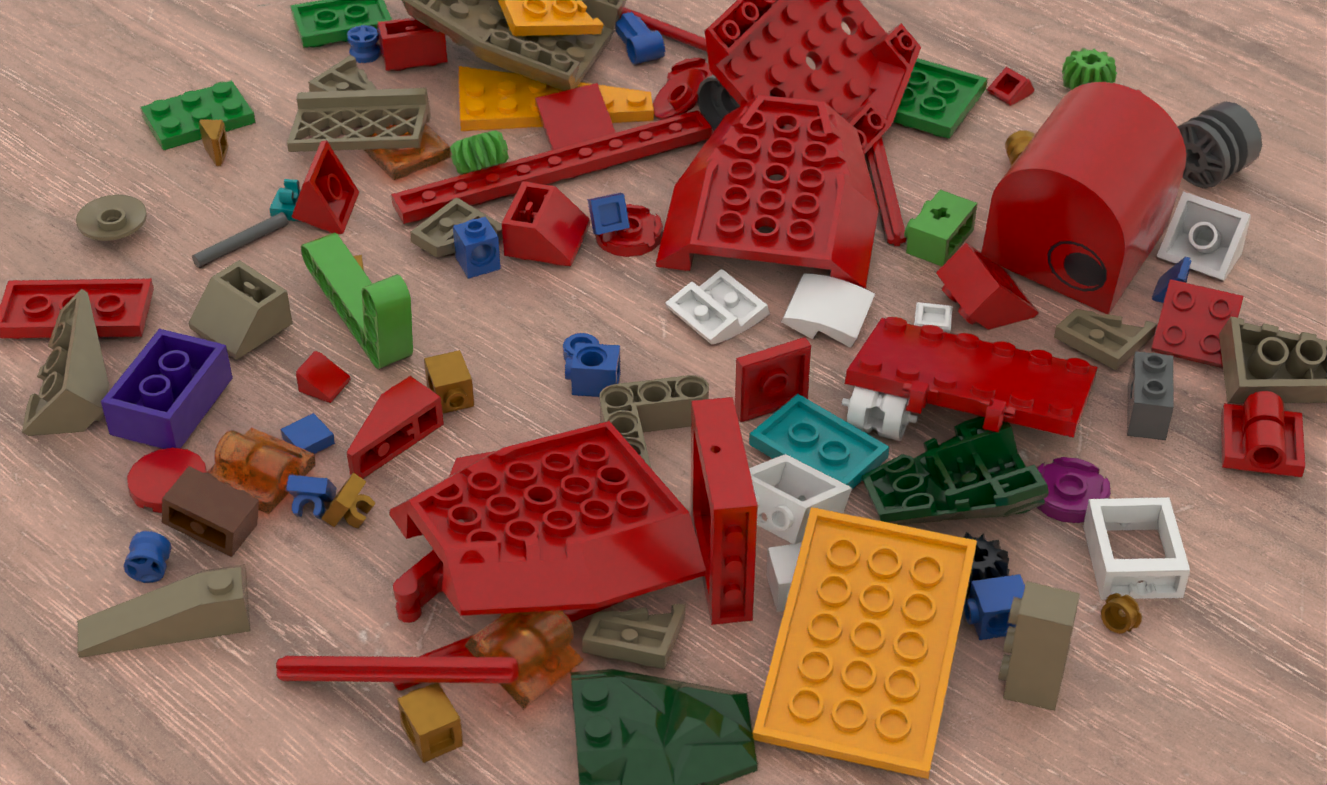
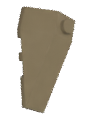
[22,289,109,436]
[78,564,251,658]

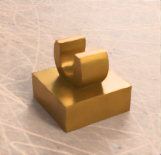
[321,473,375,528]

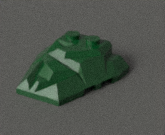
[862,416,1049,525]
[570,669,758,785]

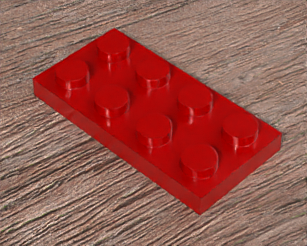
[0,278,154,339]

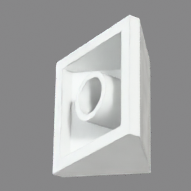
[1157,191,1251,281]

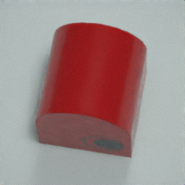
[981,82,1186,314]

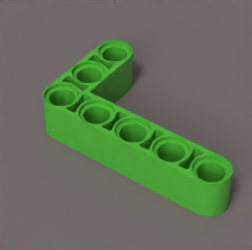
[301,233,413,369]

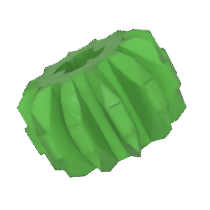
[1062,48,1117,90]
[450,131,509,175]

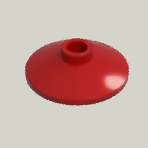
[653,68,705,120]

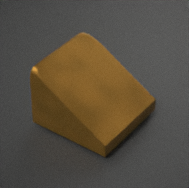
[199,120,228,166]

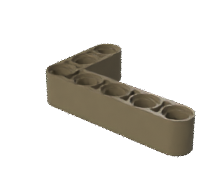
[599,375,709,469]

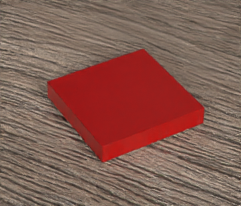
[535,83,616,150]
[735,337,811,422]

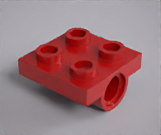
[1151,279,1244,368]
[1221,391,1305,478]

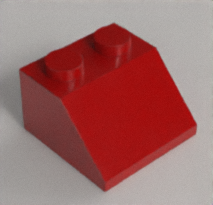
[936,243,1039,330]

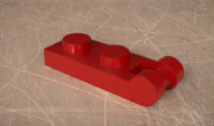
[393,549,444,623]

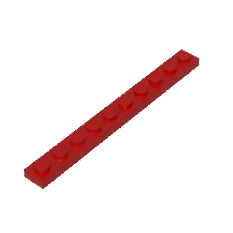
[391,110,712,224]

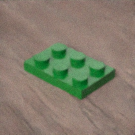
[290,0,392,48]
[140,80,256,151]

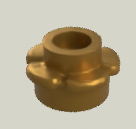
[1101,593,1142,634]

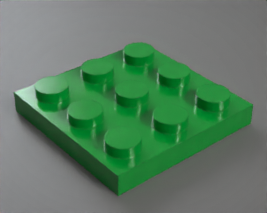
[893,58,988,139]

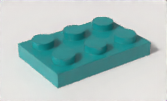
[749,394,889,490]

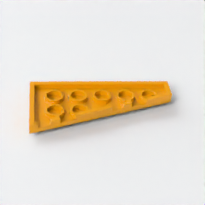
[498,0,604,36]
[458,66,654,131]

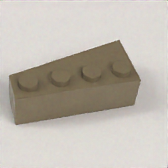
[1219,316,1327,403]

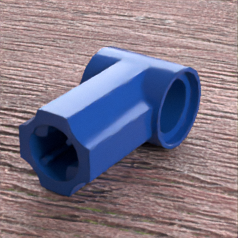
[615,12,665,65]

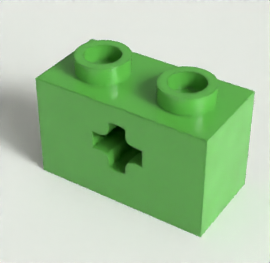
[904,190,977,266]

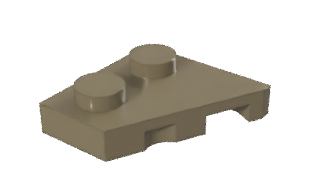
[1054,309,1157,370]
[582,604,686,669]

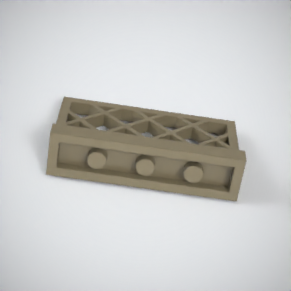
[287,88,431,152]

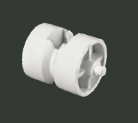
[842,386,918,441]

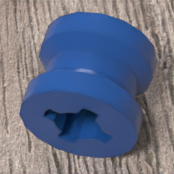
[347,25,381,63]
[123,531,172,583]

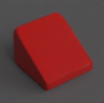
[986,66,1035,106]
[296,351,351,403]

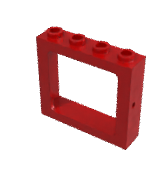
[690,397,758,625]

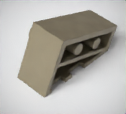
[998,581,1080,711]

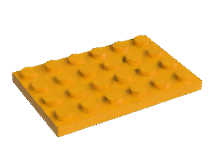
[753,507,977,779]

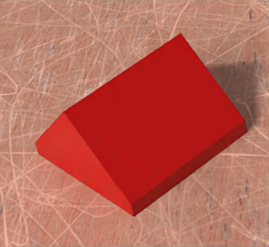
[291,140,359,234]

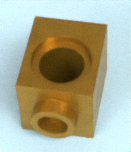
[424,350,474,414]
[397,683,464,763]

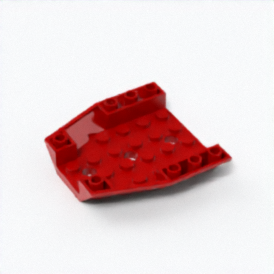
[704,0,921,154]
[656,95,879,289]
[389,421,706,616]

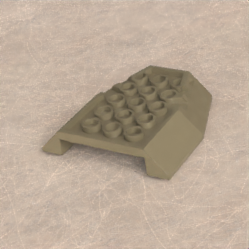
[402,0,627,91]

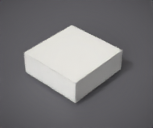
[914,302,953,333]

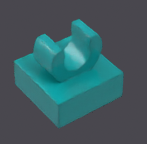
[269,179,302,222]

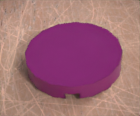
[1037,457,1111,523]

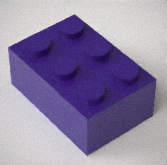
[101,328,233,449]

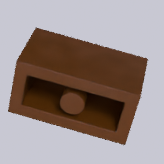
[162,466,259,557]

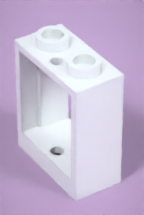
[749,454,852,545]
[1083,497,1190,600]

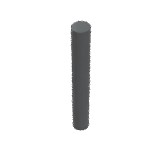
[192,212,288,268]

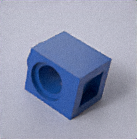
[453,217,501,279]
[565,343,621,397]
[964,574,1025,640]

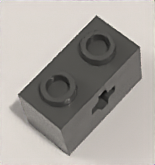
[1127,351,1174,440]

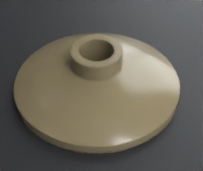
[76,195,147,241]

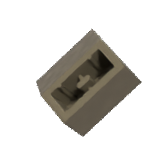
[188,260,293,360]

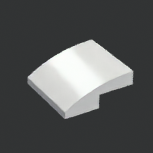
[665,269,770,345]
[781,273,875,348]

